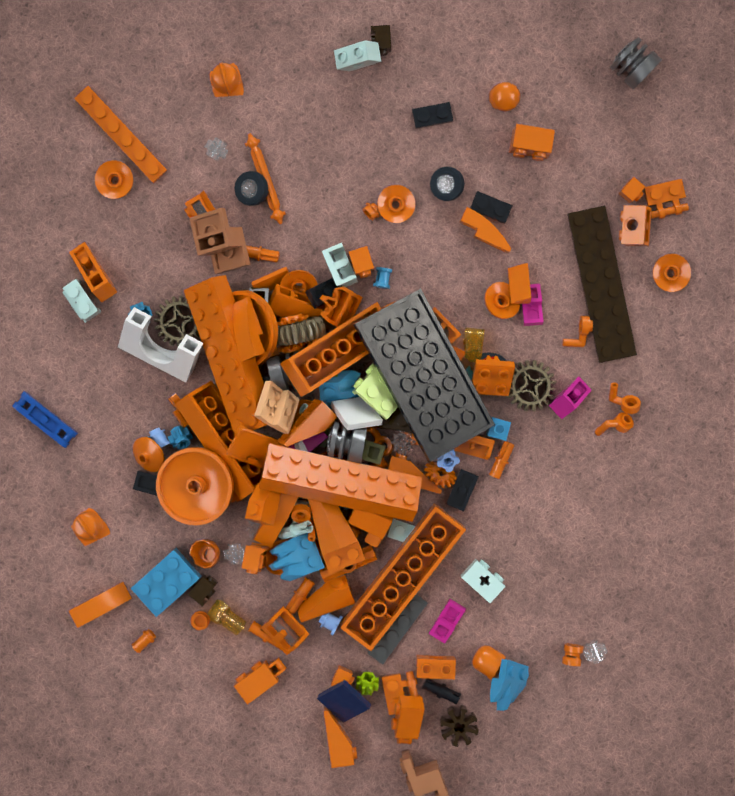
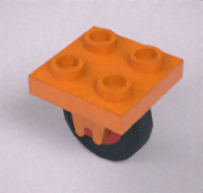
[472,352,515,396]

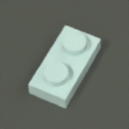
[387,519,415,542]

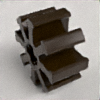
[440,705,479,747]

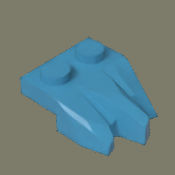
[319,370,361,410]
[269,533,325,581]
[490,659,529,711]

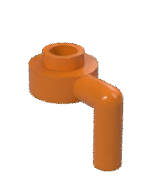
[562,316,593,347]
[609,382,641,414]
[595,412,634,436]
[366,426,394,456]
[291,504,316,542]

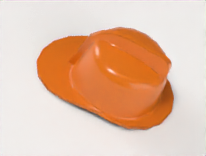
[210,62,244,97]
[71,508,110,546]

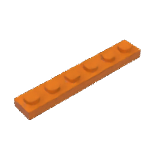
[74,86,167,183]

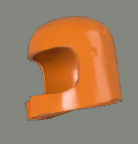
[472,645,506,681]

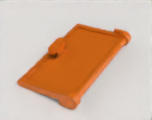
[225,425,289,469]

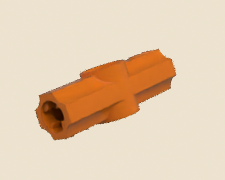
[319,545,378,582]

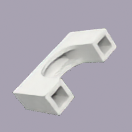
[118,307,203,382]

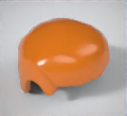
[489,82,520,112]
[189,539,220,569]

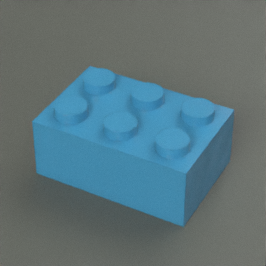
[131,548,202,617]

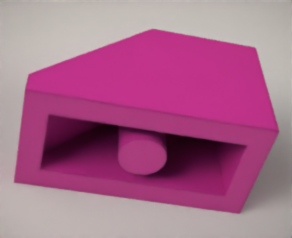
[549,376,592,419]

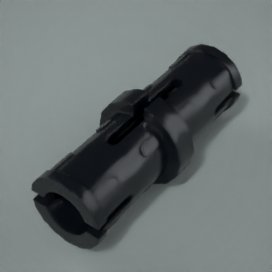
[421,678,461,705]

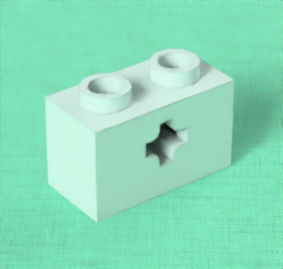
[334,40,381,71]
[460,559,505,603]

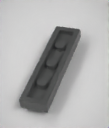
[367,594,428,665]

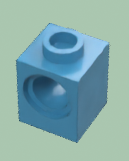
[486,417,511,441]

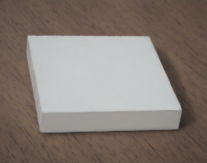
[331,397,383,430]

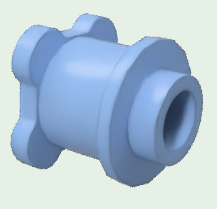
[148,427,170,448]
[437,449,460,472]
[319,613,343,636]

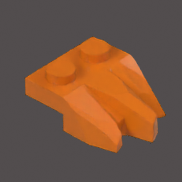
[320,286,363,327]

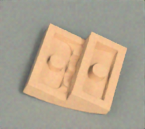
[254,381,300,434]

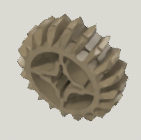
[154,295,200,347]
[277,316,326,346]
[507,360,556,411]

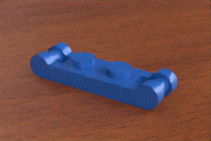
[12,391,78,448]

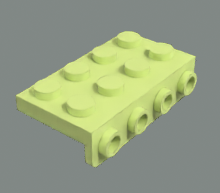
[352,363,398,420]

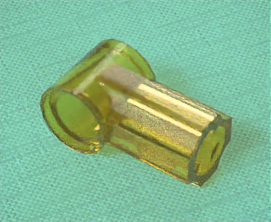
[463,327,485,362]
[206,599,246,636]

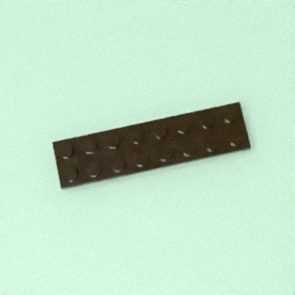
[567,205,637,363]

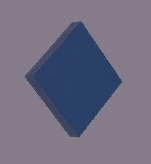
[317,680,371,723]

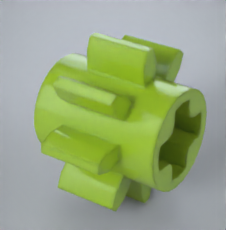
[356,672,379,696]

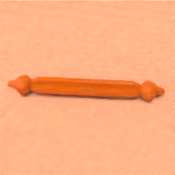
[245,133,286,225]

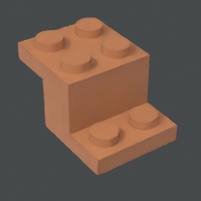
[189,208,250,274]
[399,749,449,796]

